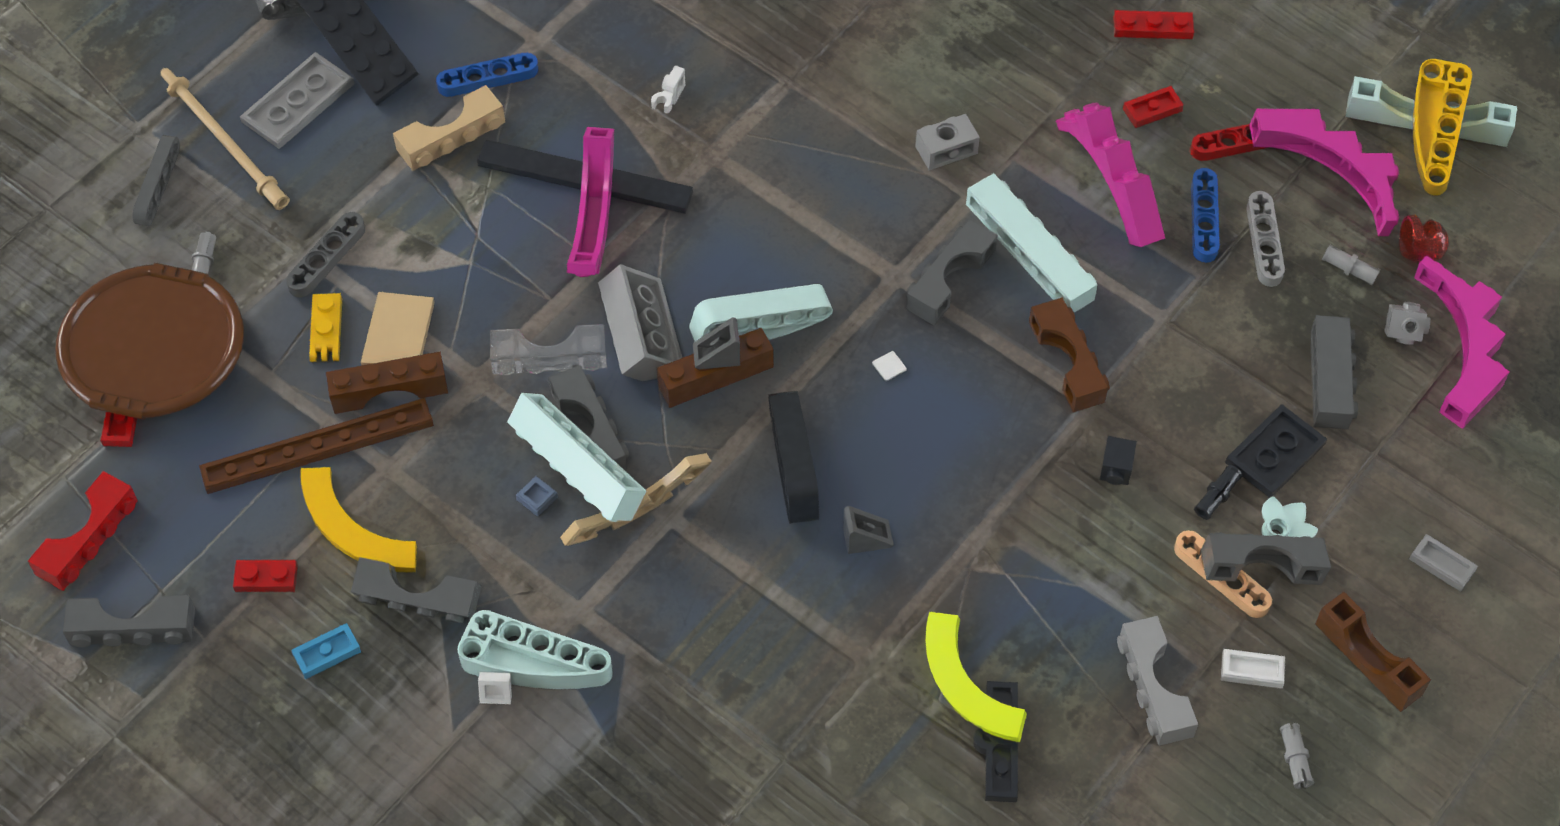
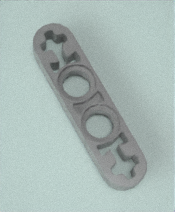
[1246,191,1285,287]

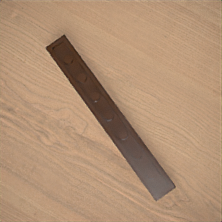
[199,398,434,494]

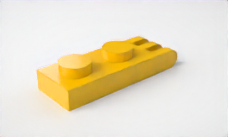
[309,293,342,362]

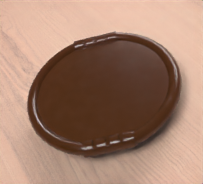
[55,263,244,420]

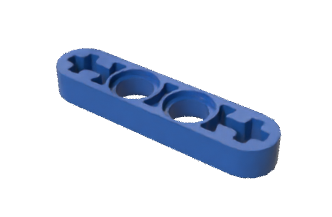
[436,52,538,97]
[1191,168,1220,263]

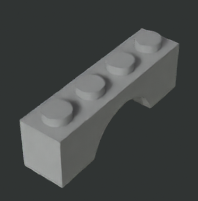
[1117,616,1198,746]

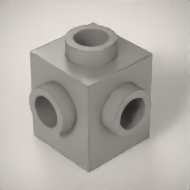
[1385,302,1430,344]

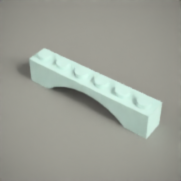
[1345,76,1517,147]

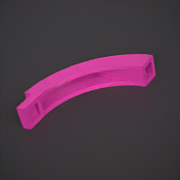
[567,127,614,277]

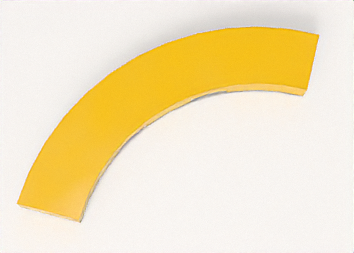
[301,467,417,572]

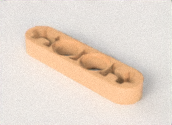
[1174,530,1272,618]

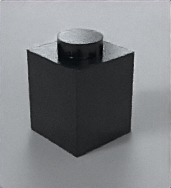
[1099,436,1137,485]

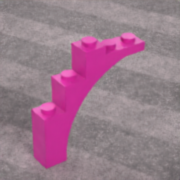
[1056,103,1165,247]
[1249,109,1399,236]
[1414,256,1510,429]

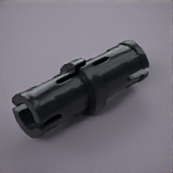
[1194,465,1242,520]

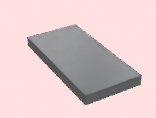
[240,52,355,149]

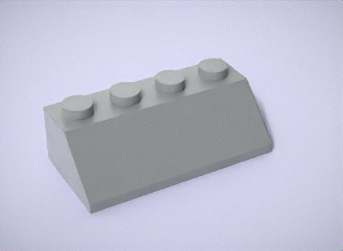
[598,264,682,381]

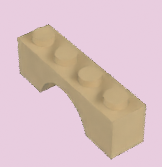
[393,85,505,171]

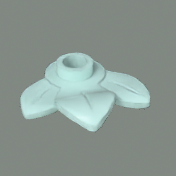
[1261,496,1318,538]

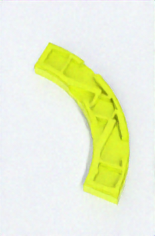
[926,612,1027,742]

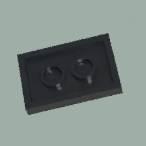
[1225,404,1327,498]

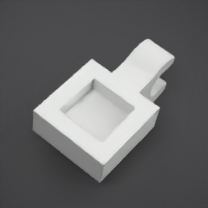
[651,66,685,113]

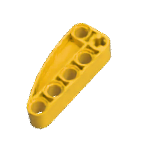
[1413,59,1472,196]

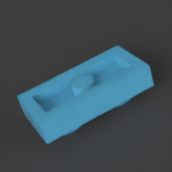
[291,623,361,680]

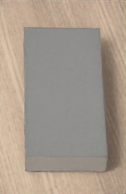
[1409,534,1478,592]

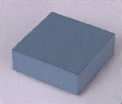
[516,476,558,516]

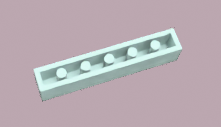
[966,173,1097,312]
[507,393,646,522]

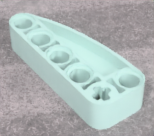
[689,284,833,341]
[458,610,613,689]

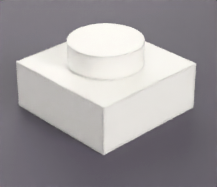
[478,672,512,704]

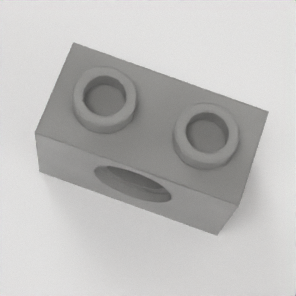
[915,114,980,170]

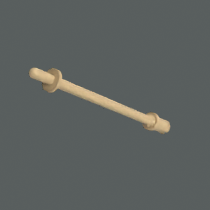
[161,68,290,210]

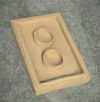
[361,292,435,365]

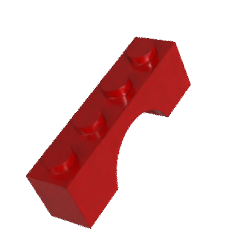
[28,471,138,591]

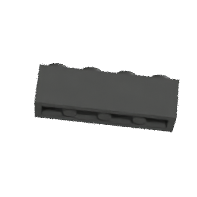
[1311,315,1358,429]

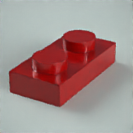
[1123,86,1184,128]
[233,560,298,592]

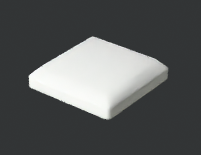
[872,351,907,381]

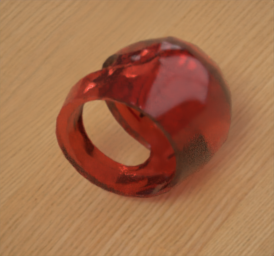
[1399,214,1449,264]

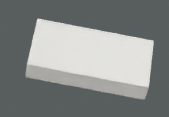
[1221,649,1285,688]

